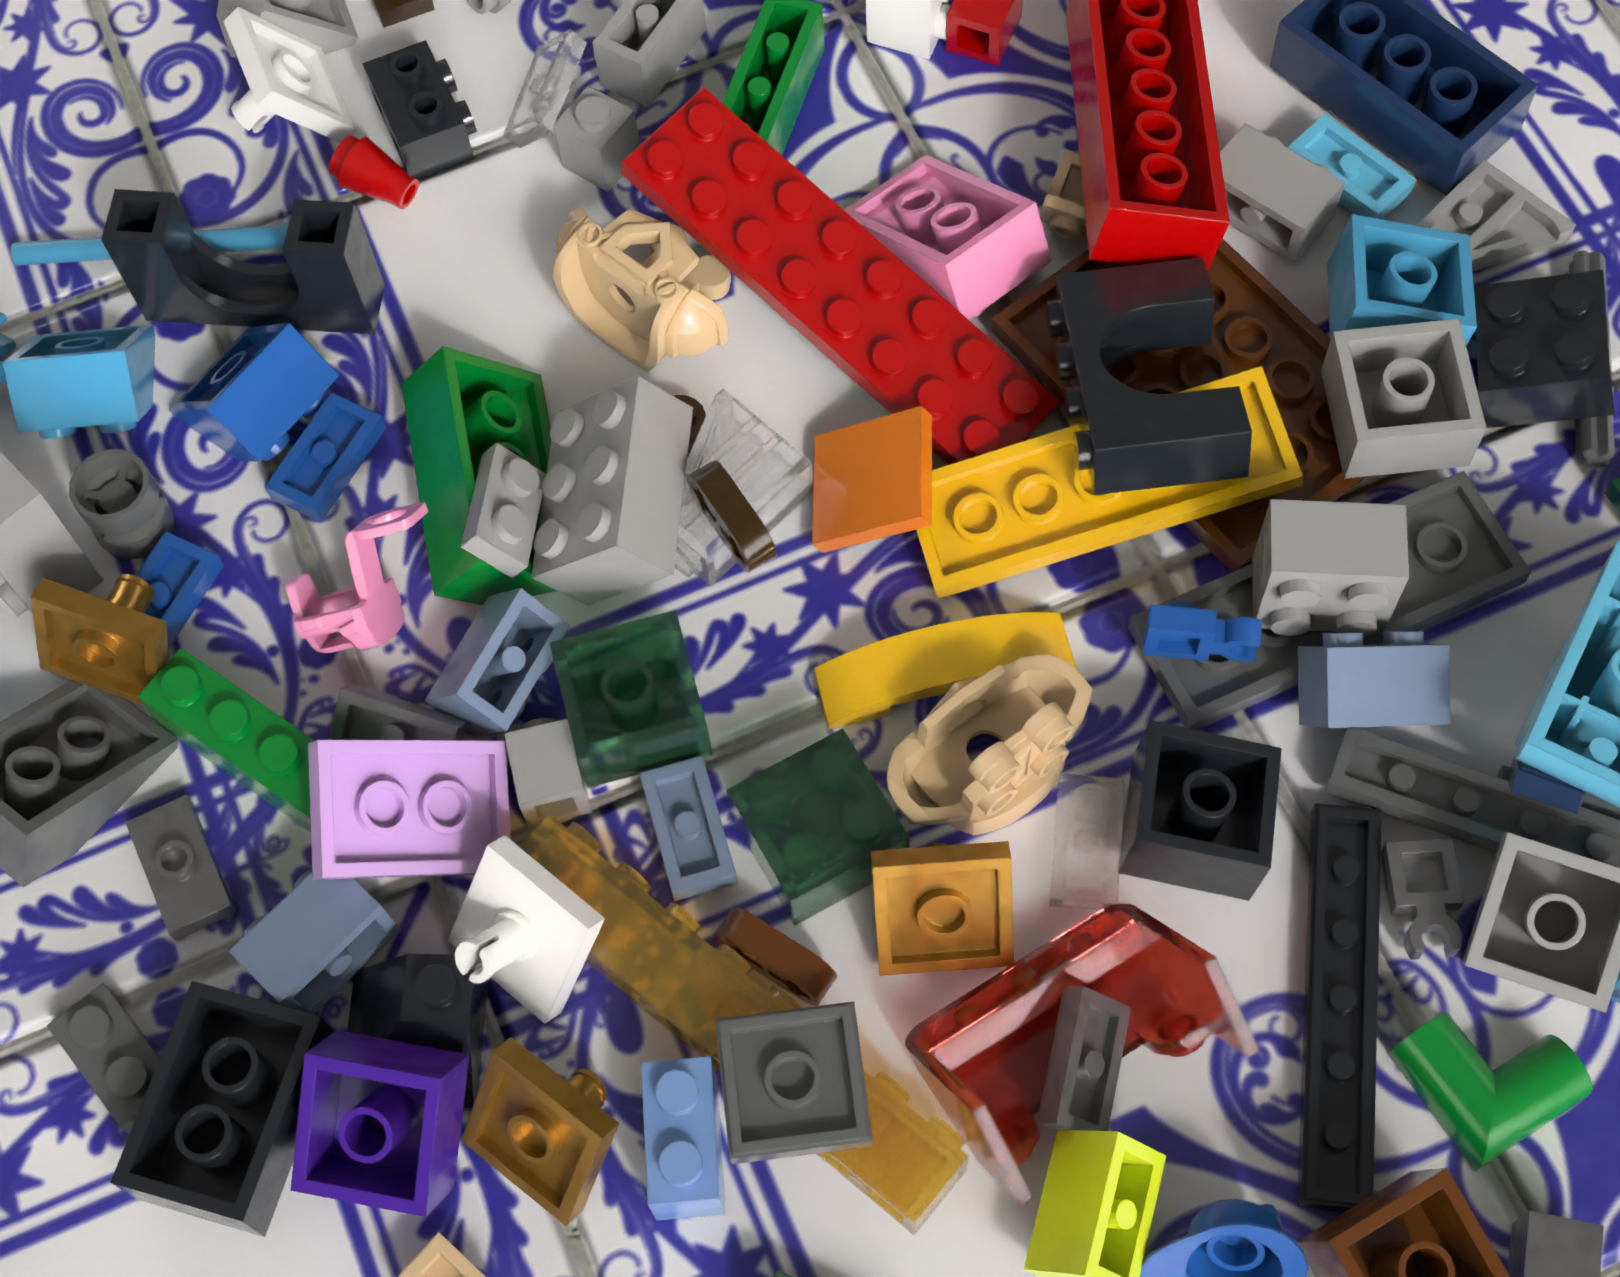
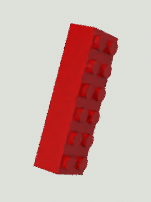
[1066,0,1230,272]

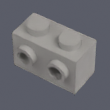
[592,0,707,108]
[1220,123,1345,264]

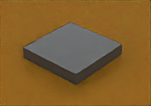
[715,1001,873,1165]

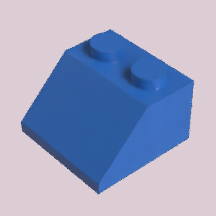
[169,323,340,462]

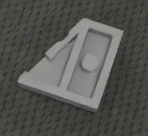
[1416,160,1576,272]

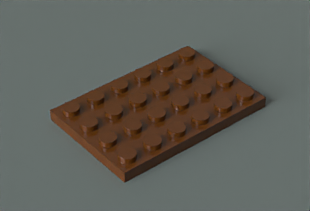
[991,239,1367,572]

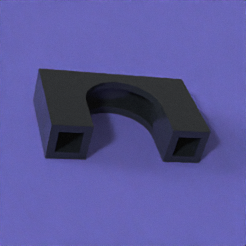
[101,189,385,335]
[1046,257,1252,495]

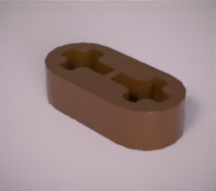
[713,907,838,1006]

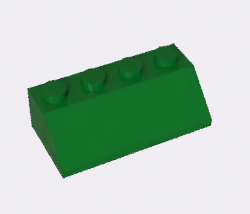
[401,346,557,605]

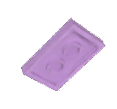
[308,740,511,880]

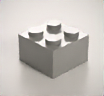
[1321,319,1487,479]
[1252,499,1409,638]
[1462,832,1620,1013]

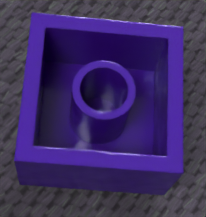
[290,1030,469,1217]

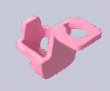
[286,502,428,653]

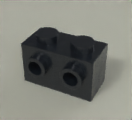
[362,40,477,179]

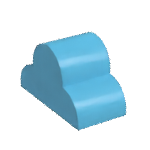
[1515,540,1620,808]

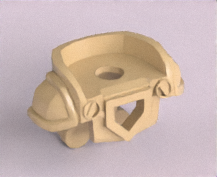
[552,206,731,371]
[886,654,1092,836]

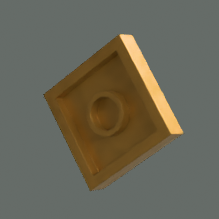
[30,574,169,706]
[871,841,1014,976]
[461,1037,619,1226]

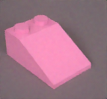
[844,155,1052,320]

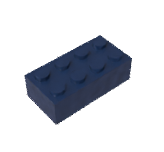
[1269,0,1538,196]

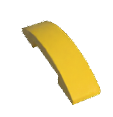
[814,612,1077,730]

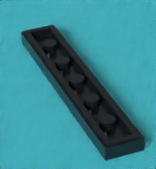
[1297,803,1382,1212]

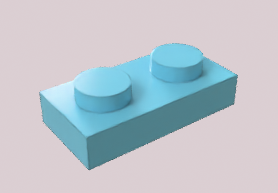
[1287,113,1416,220]

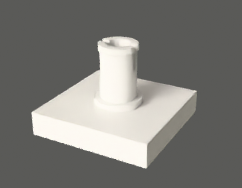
[223,7,355,142]
[448,835,605,1024]

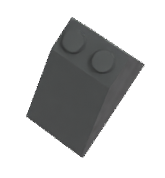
[0,680,178,888]

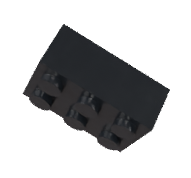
[110,981,334,1237]

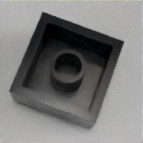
[1474,269,1615,428]
[1118,720,1282,901]

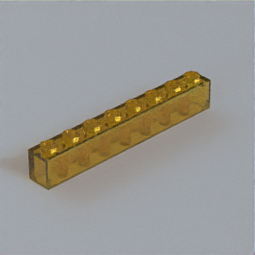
[519,814,968,1235]

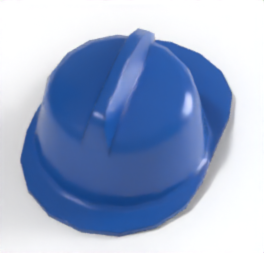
[1140,1199,1308,1277]

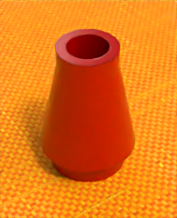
[329,135,419,210]

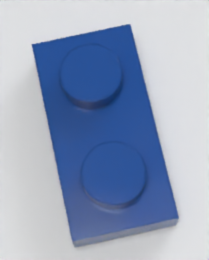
[265,392,387,523]
[135,531,224,650]

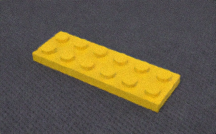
[916,366,1303,599]

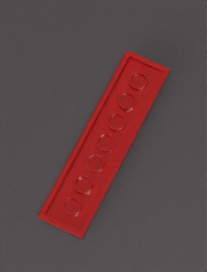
[621,87,1060,465]

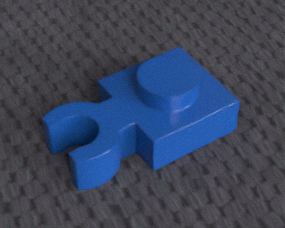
[1142,601,1262,662]

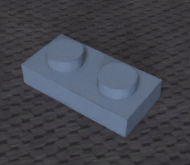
[639,756,738,901]

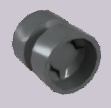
[69,449,174,560]

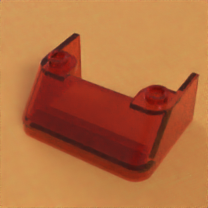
[905,904,1259,1205]

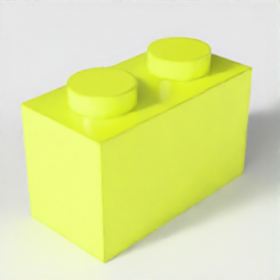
[1024,1130,1166,1277]

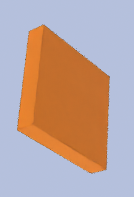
[812,406,932,553]

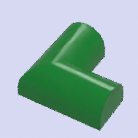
[1388,1012,1593,1172]

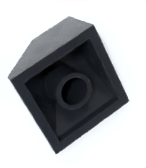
[347,954,489,1111]

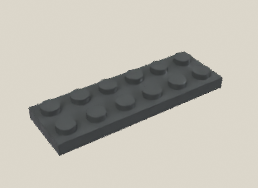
[1128,471,1531,730]

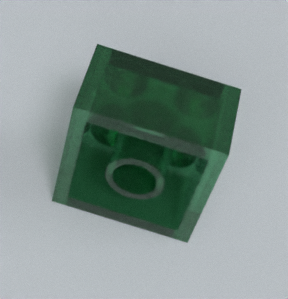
[549,610,713,788]
[726,728,909,926]

